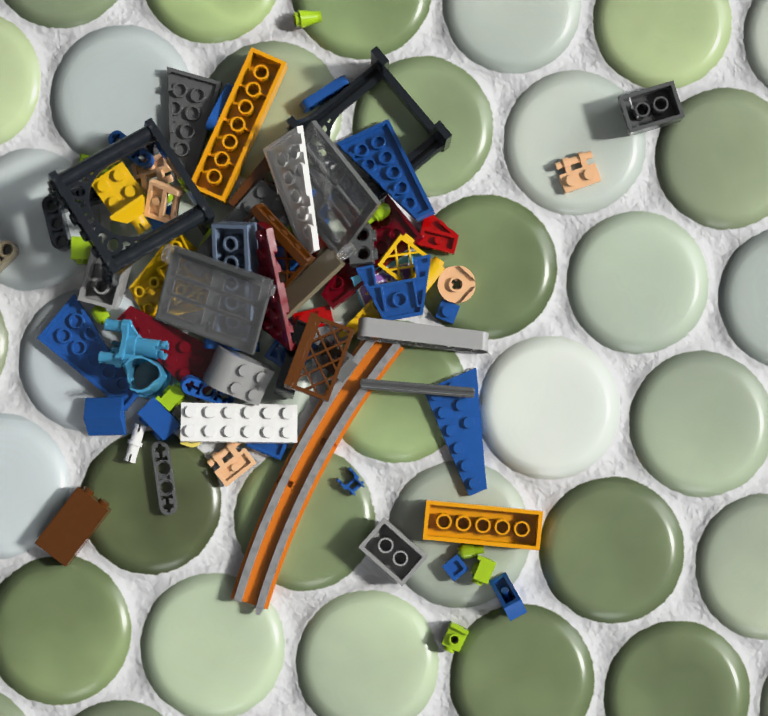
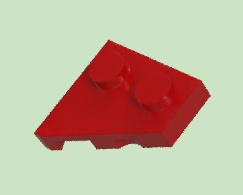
[417,215,459,255]

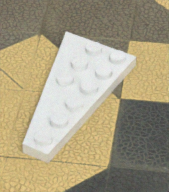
[263,126,320,254]

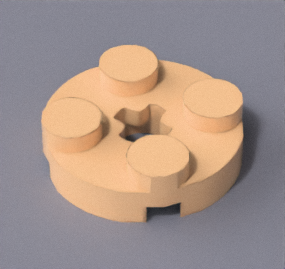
[437,266,476,304]

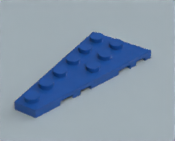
[337,119,435,222]
[425,368,487,496]

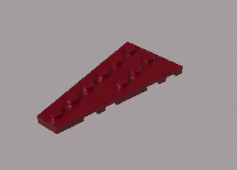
[321,195,423,310]

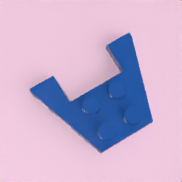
[356,254,431,320]

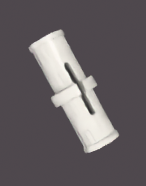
[123,423,146,463]

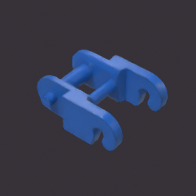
[336,467,365,496]

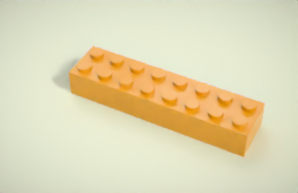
[192,47,288,205]

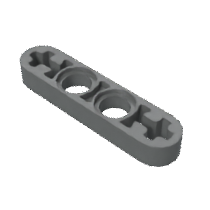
[151,441,178,515]

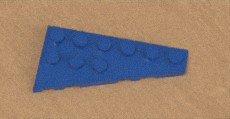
[37,294,139,411]

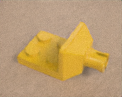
[92,162,152,235]

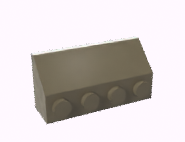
[285,247,346,319]

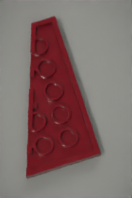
[255,221,297,351]
[117,306,216,401]

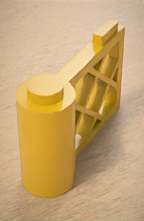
[377,233,445,293]

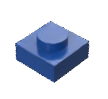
[435,299,460,324]
[442,554,469,581]

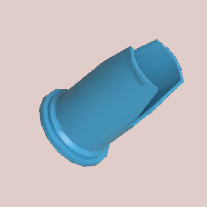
[124,355,171,399]

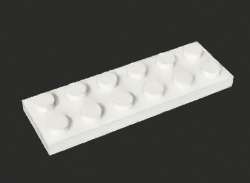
[180,403,297,444]

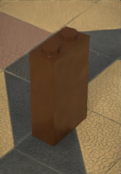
[35,486,112,567]

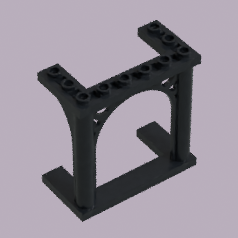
[286,46,452,217]
[47,118,215,288]

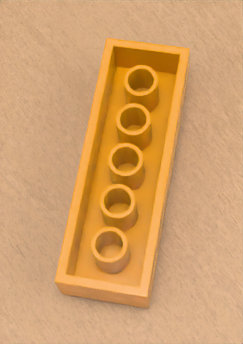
[422,499,543,550]

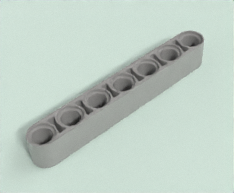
[357,317,489,354]

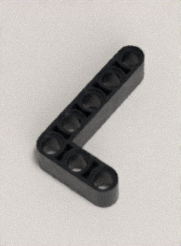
[42,186,103,252]

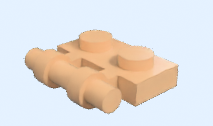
[555,151,601,194]
[131,154,174,193]
[207,443,257,487]

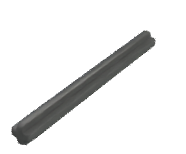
[360,378,475,398]

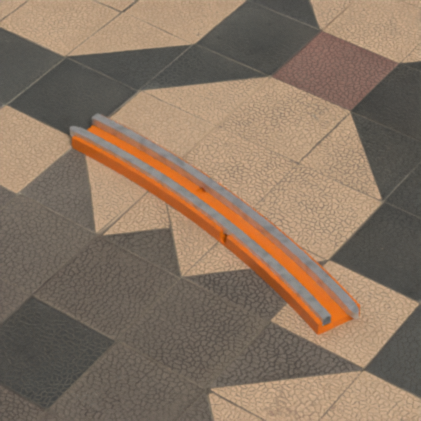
[230,340,404,615]

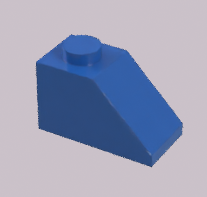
[489,572,527,621]

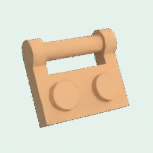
[144,179,184,223]

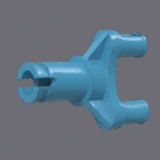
[98,318,169,368]

